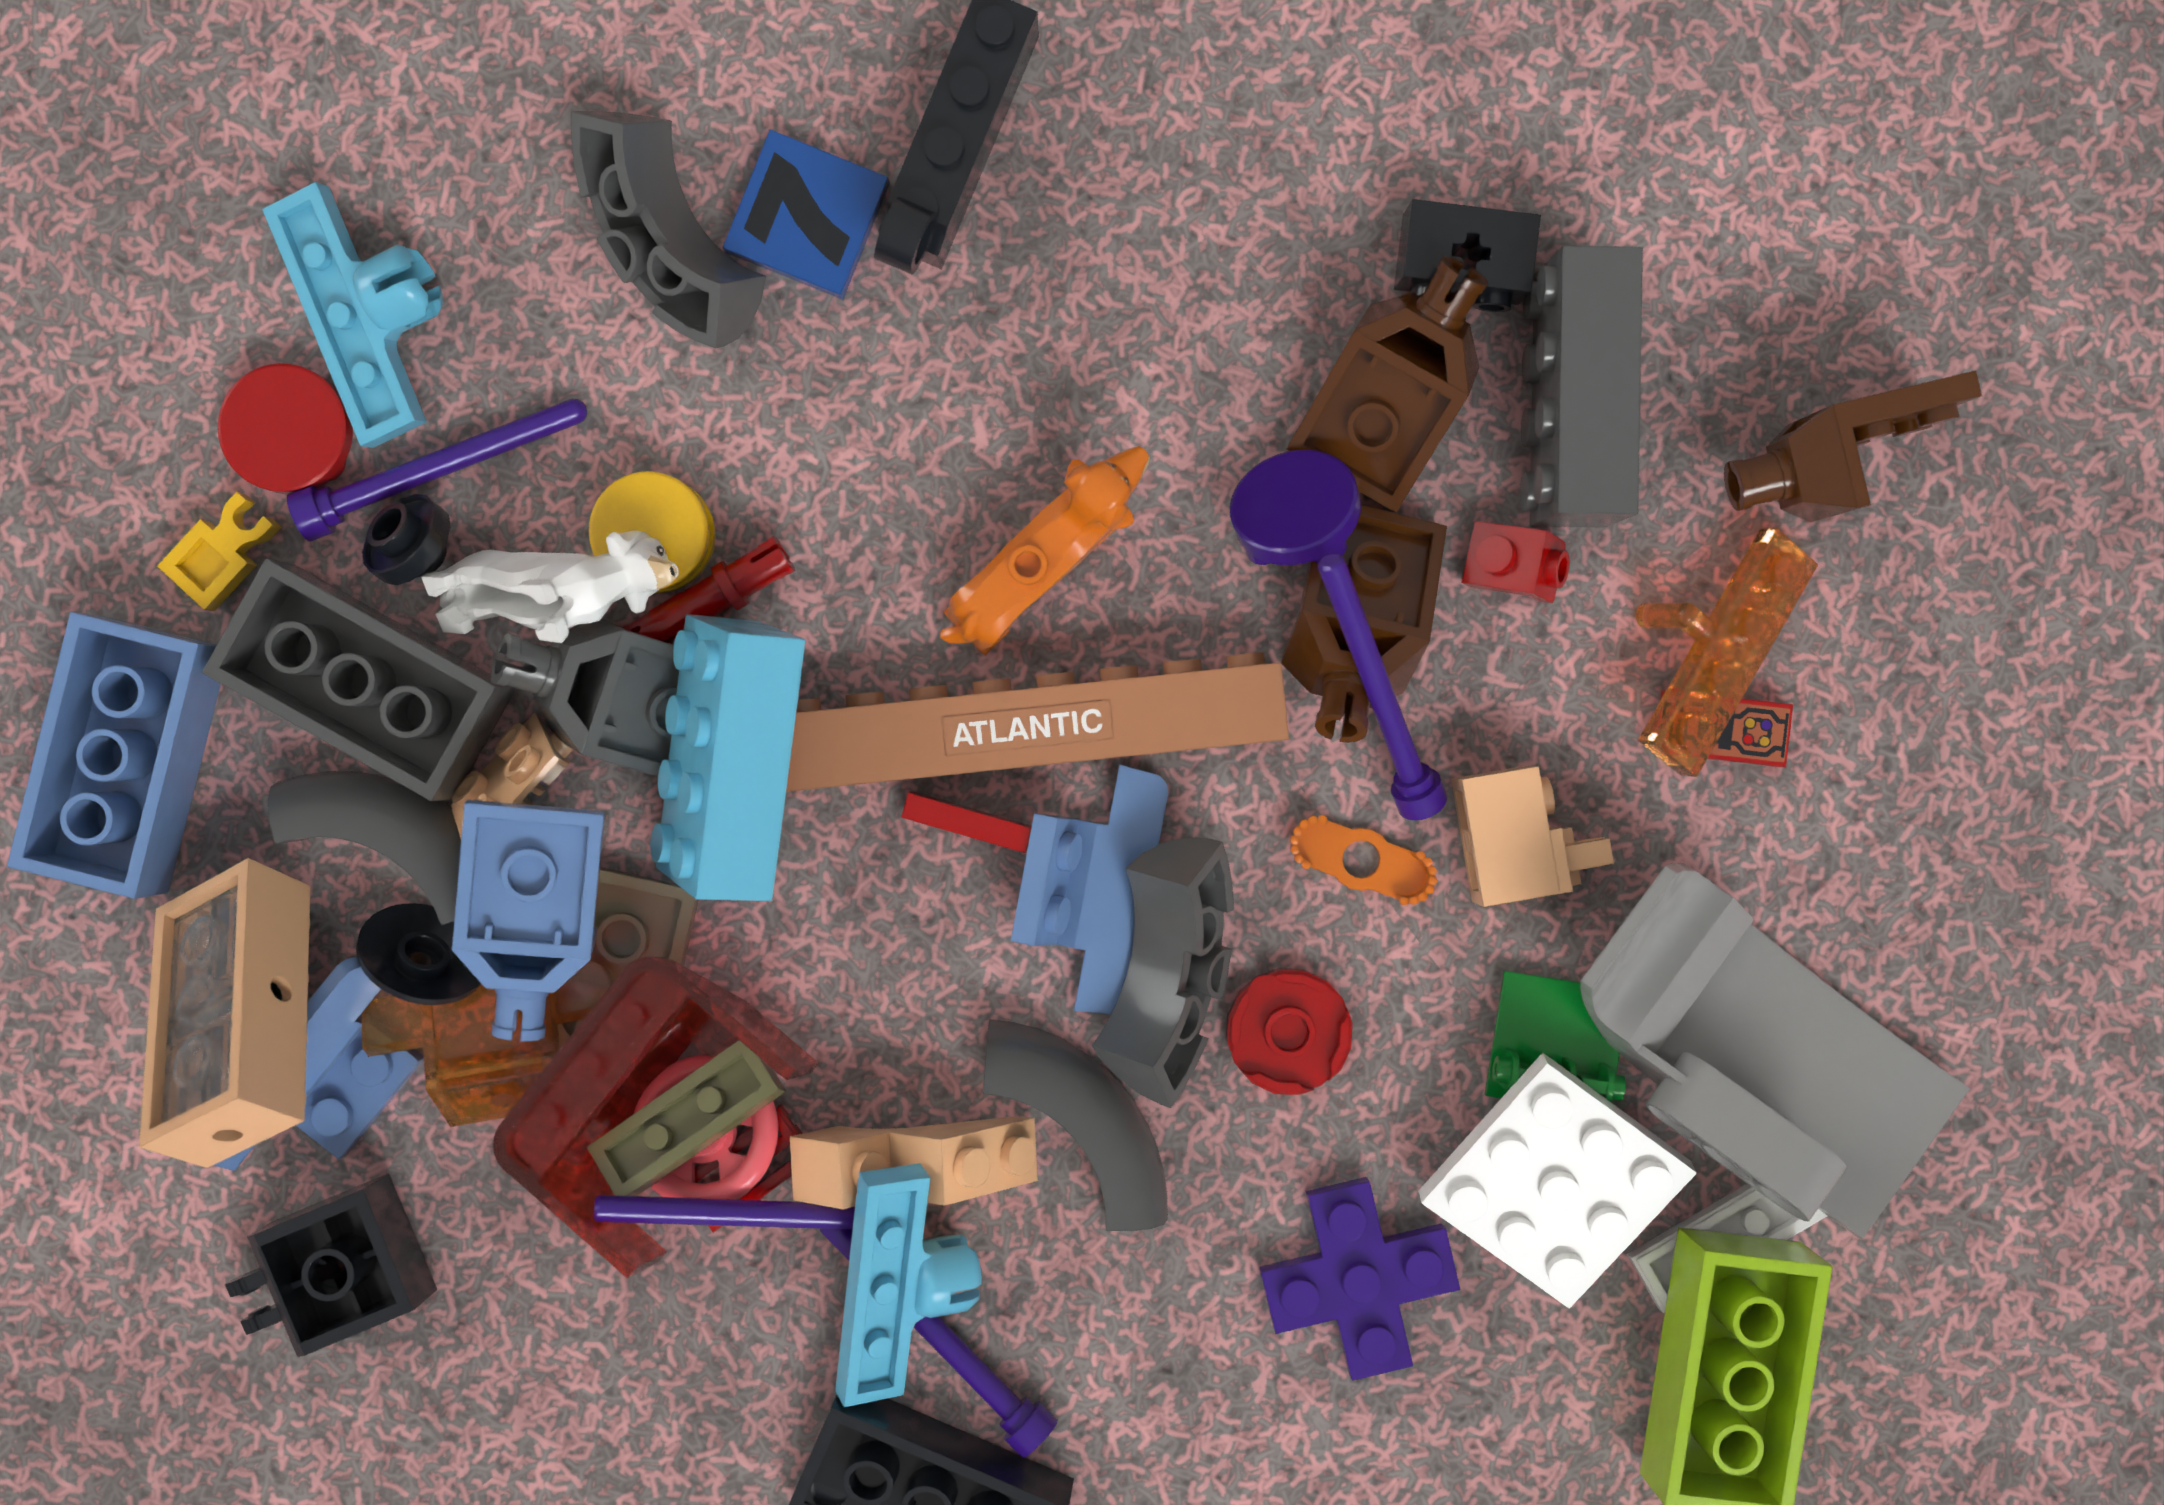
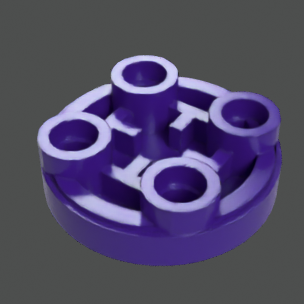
[1230,450,1361,565]

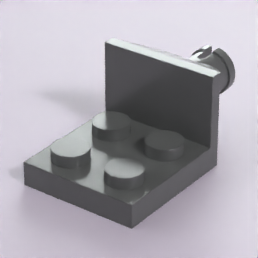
[491,619,679,776]

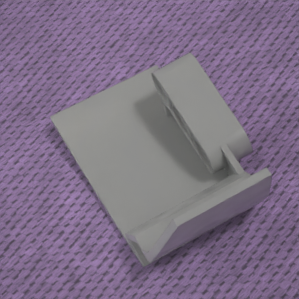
[1580,863,1970,1239]

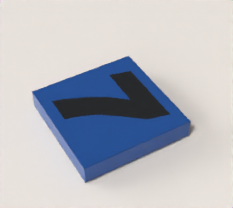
[722,130,890,300]

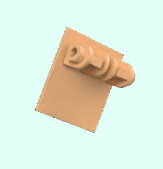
[451,712,574,839]

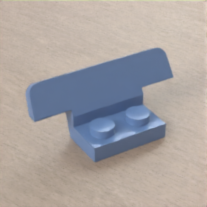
[1011,764,1168,1014]
[214,957,426,1171]

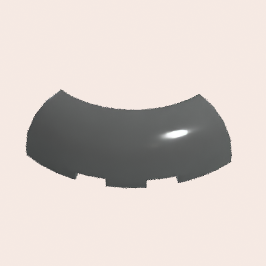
[571,111,766,348]
[267,771,461,925]
[1092,837,1234,1108]
[983,1019,1168,1231]

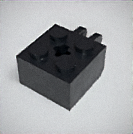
[225,1173,438,1357]

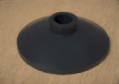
[356,903,481,1005]

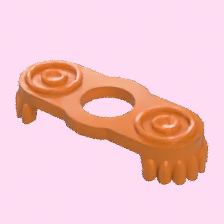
[1290,815,1437,905]

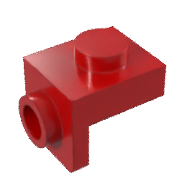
[1461,521,1570,603]

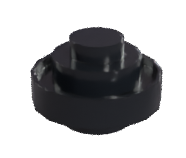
[362,494,451,586]

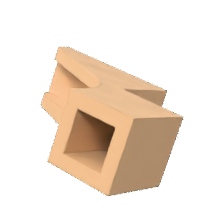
[790,1117,1038,1209]

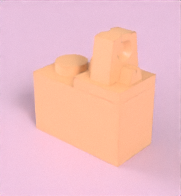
[1451,766,1614,907]

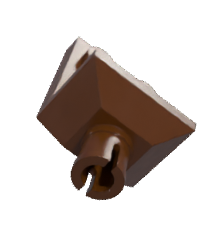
[1286,256,1488,513]
[1724,370,1982,522]
[1281,505,1447,743]

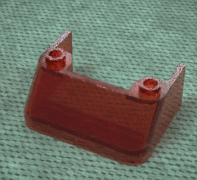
[493,956,819,1278]

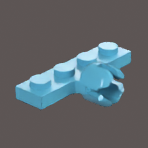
[262,182,444,448]
[835,1163,982,1407]

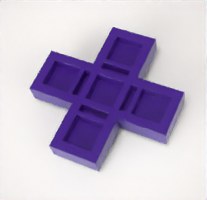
[1259,1177,1461,1381]

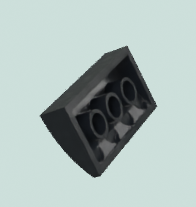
[789,1394,1074,1505]

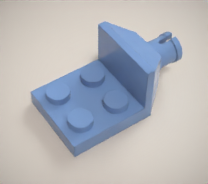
[452,800,605,1041]

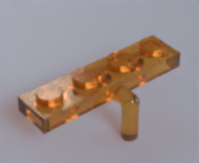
[1635,528,1818,777]

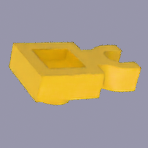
[157,492,282,611]

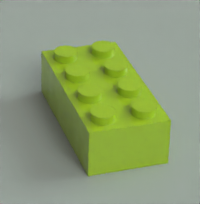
[1640,1227,1833,1505]

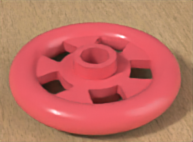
[634,1054,778,1200]

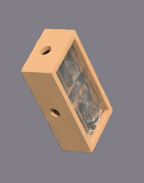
[139,858,310,1168]

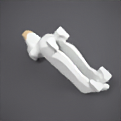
[421,530,679,643]

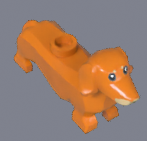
[940,445,1150,656]

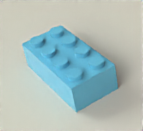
[650,614,805,901]

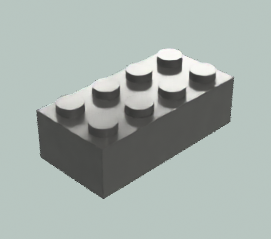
[1520,245,1643,528]
[202,558,516,801]

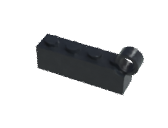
[874,0,1039,275]

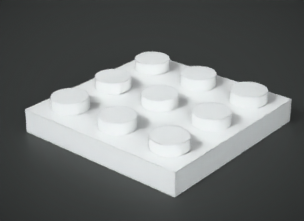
[1419,1053,1697,1308]

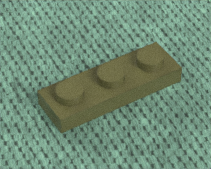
[587,1035,786,1196]

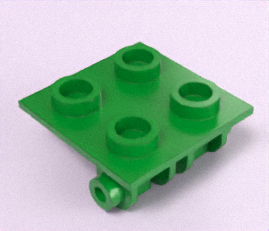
[1484,971,1626,1103]

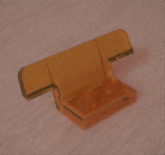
[362,961,619,1127]

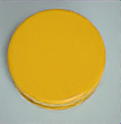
[589,471,716,593]

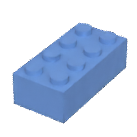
[7,612,221,899]

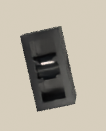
[1394,199,1541,312]

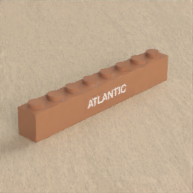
[786,652,1289,792]

